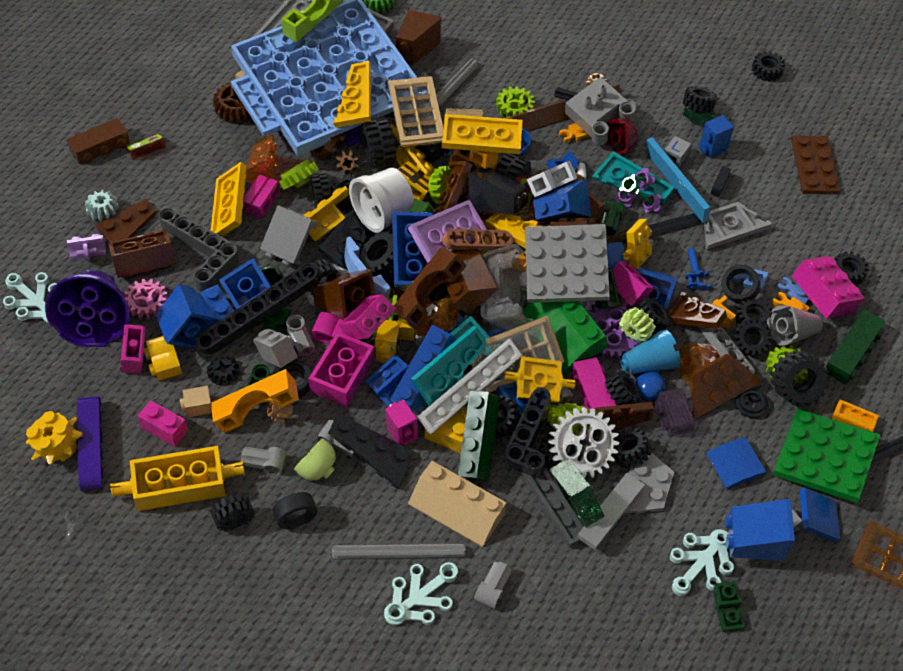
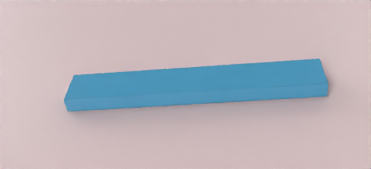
[646,137,710,223]

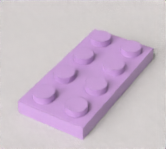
[408,200,487,263]

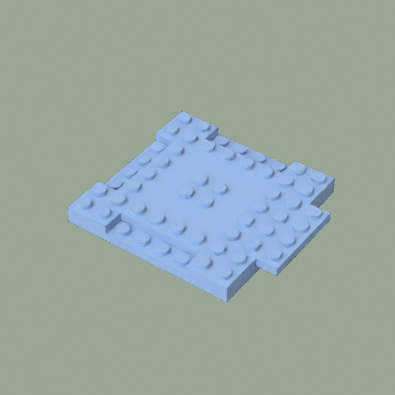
[231,0,428,156]

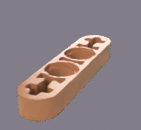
[442,229,513,251]

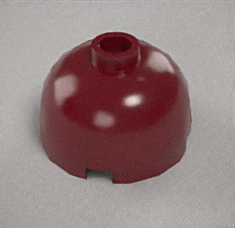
[605,118,639,155]

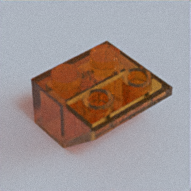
[246,134,279,183]

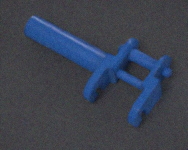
[685,248,713,290]

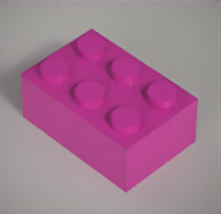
[792,256,865,319]
[308,332,375,407]

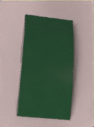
[713,581,746,632]

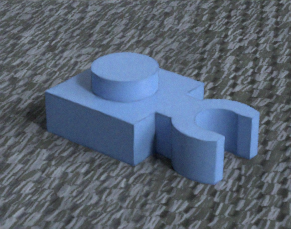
[731,269,768,292]
[777,277,810,304]

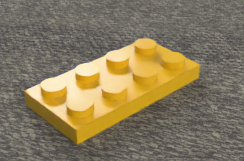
[442,114,522,154]
[211,162,247,237]

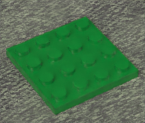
[773,408,880,503]

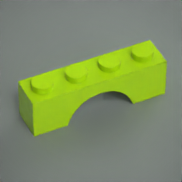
[282,0,343,43]

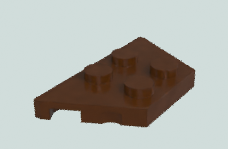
[690,354,761,419]

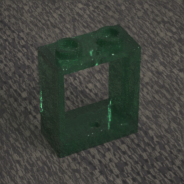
[549,458,605,528]

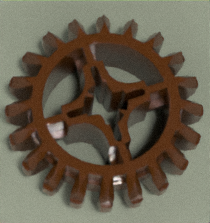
[213,82,253,124]

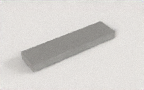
[577,473,645,550]

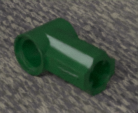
[602,199,625,235]

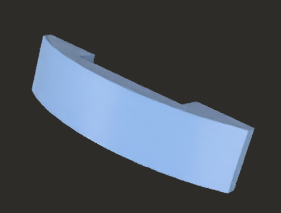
[344,237,391,300]

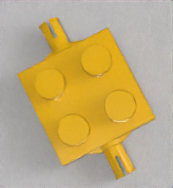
[623,219,652,269]
[504,356,575,404]

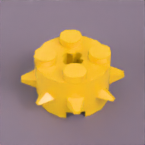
[26,411,83,465]

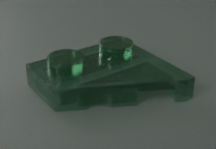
[683,108,732,128]

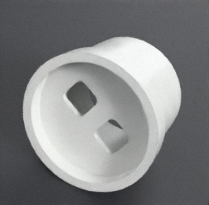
[349,168,414,233]

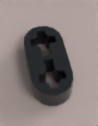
[710,166,731,197]

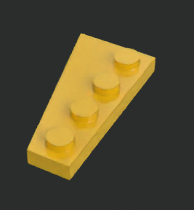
[333,61,371,128]

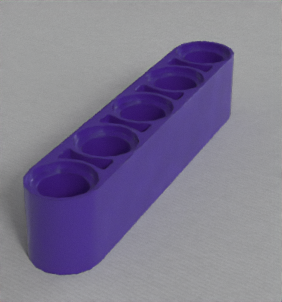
[77,396,104,492]

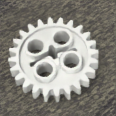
[548,407,619,478]

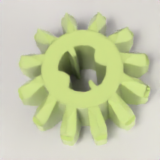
[619,307,656,343]

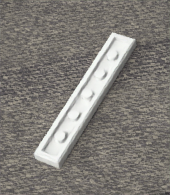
[417,339,522,434]

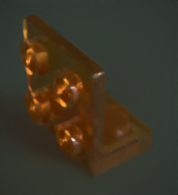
[676,344,720,390]

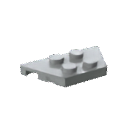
[704,202,772,250]
[624,453,674,514]

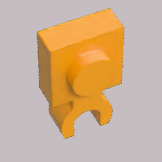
[559,123,590,143]
[772,292,810,312]

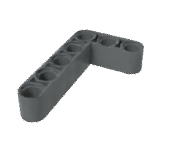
[159,208,239,292]

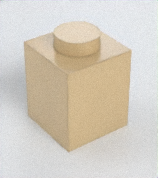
[180,386,212,418]

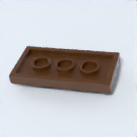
[791,135,840,194]

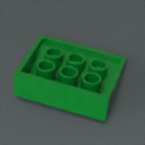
[514,301,608,376]

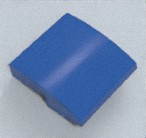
[365,354,408,406]
[706,437,766,489]

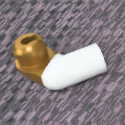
[576,163,587,181]

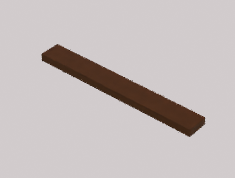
[504,84,621,131]

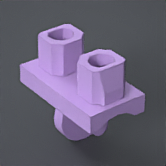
[67,234,106,261]

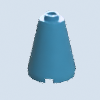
[620,330,681,374]

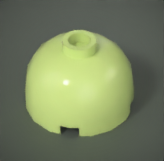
[294,438,336,481]

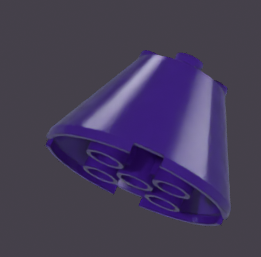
[45,270,130,347]

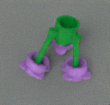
[615,168,662,214]

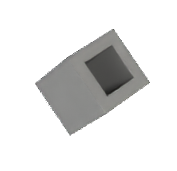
[665,136,691,168]

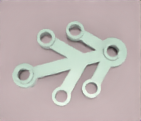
[3,272,56,323]
[670,529,734,596]
[384,562,458,625]

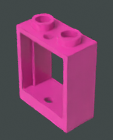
[338,294,396,339]

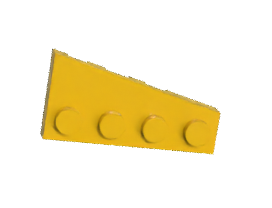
[486,213,549,249]

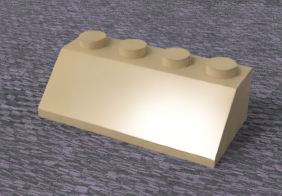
[408,461,507,547]

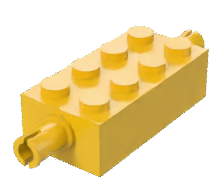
[110,446,245,511]

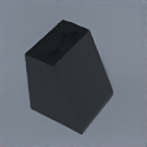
[468,167,529,214]

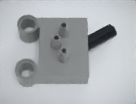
[554,77,636,145]

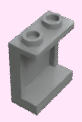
[260,205,318,267]

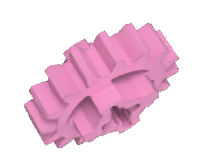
[124,279,168,319]

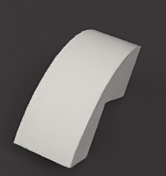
[527,160,577,197]

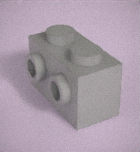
[253,329,298,368]

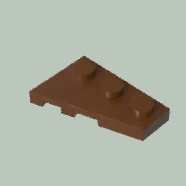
[96,199,157,243]
[667,292,727,329]
[593,402,655,437]

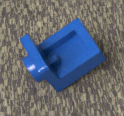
[546,151,580,171]

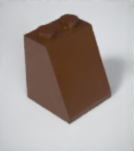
[396,9,442,65]
[312,269,374,320]

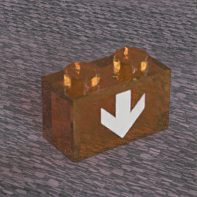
[414,298,460,336]

